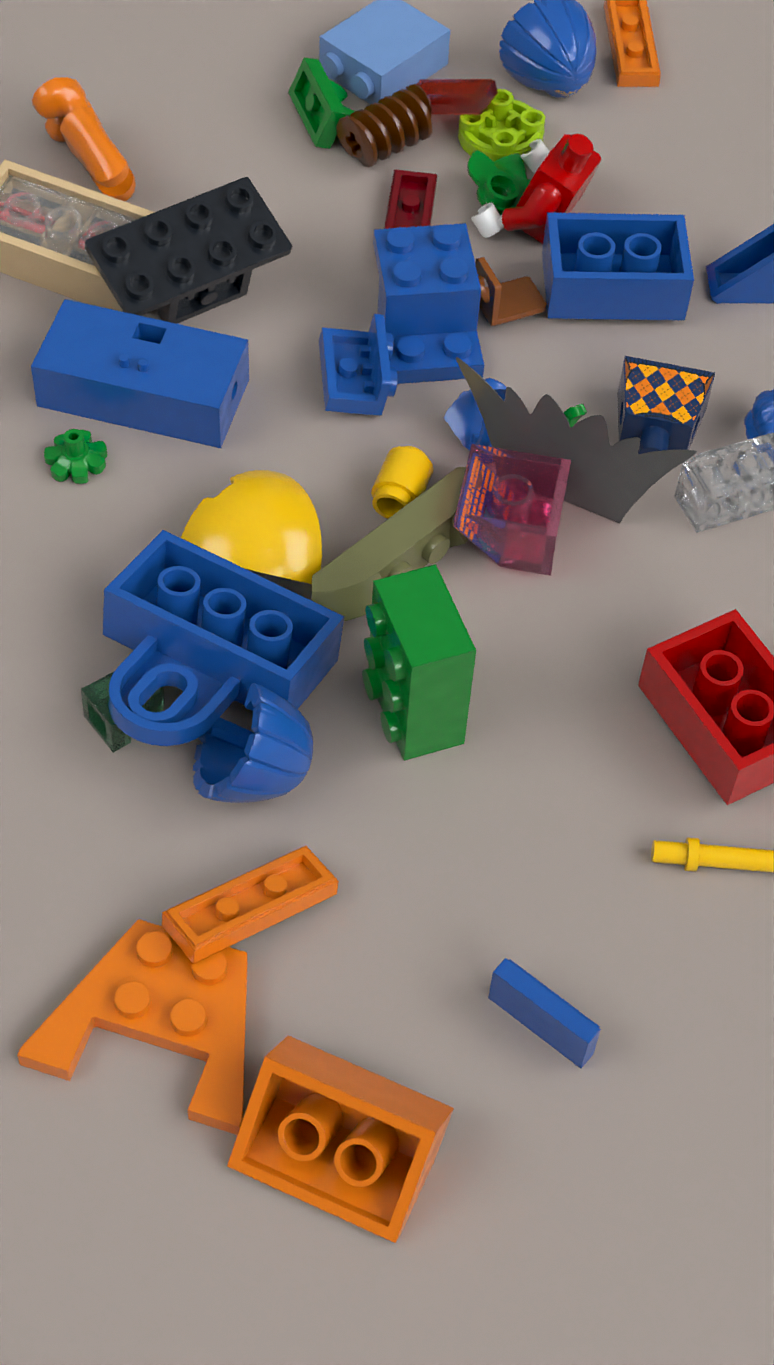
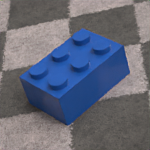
[542,213,694,320]

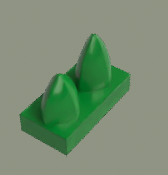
[288,57,355,149]

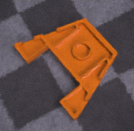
[17,919,248,1135]

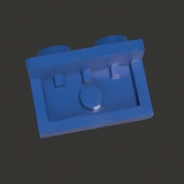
[319,314,398,416]

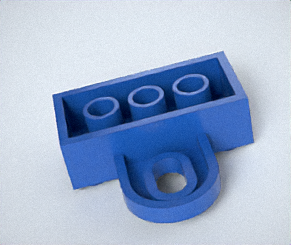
[103,530,345,746]

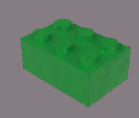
[362,564,476,761]

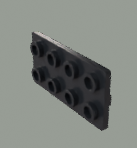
[85,177,292,324]

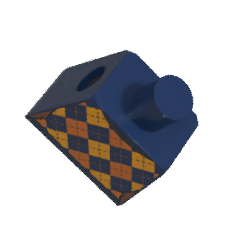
[617,356,715,454]

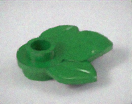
[467,150,531,215]

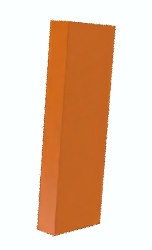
[604,0,661,87]
[162,845,339,964]

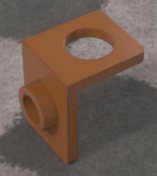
[475,257,547,327]

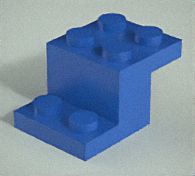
[373,223,484,384]

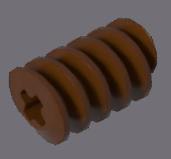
[337,84,432,167]

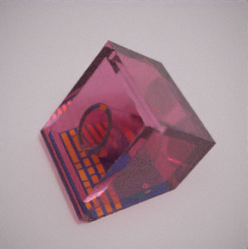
[453,444,571,576]

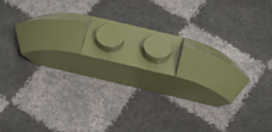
[311,467,480,621]

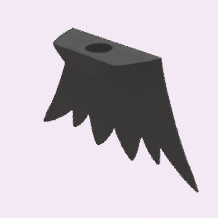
[456,357,697,523]

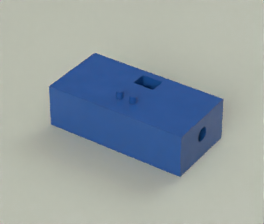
[31,299,249,448]

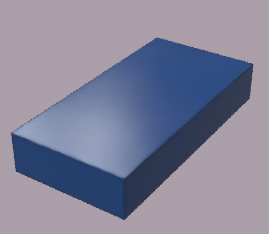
[488,958,601,1069]

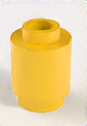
[371,446,434,519]

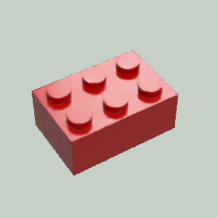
[638,609,774,805]

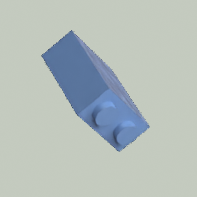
[319,0,451,104]

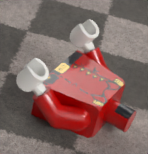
[471,134,602,244]

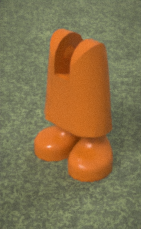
[32,77,136,201]

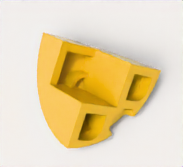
[181,470,322,584]

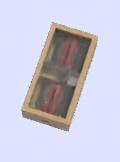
[0,159,154,312]

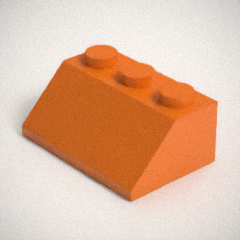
[227,1035,454,1243]

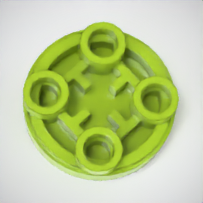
[458,89,546,162]

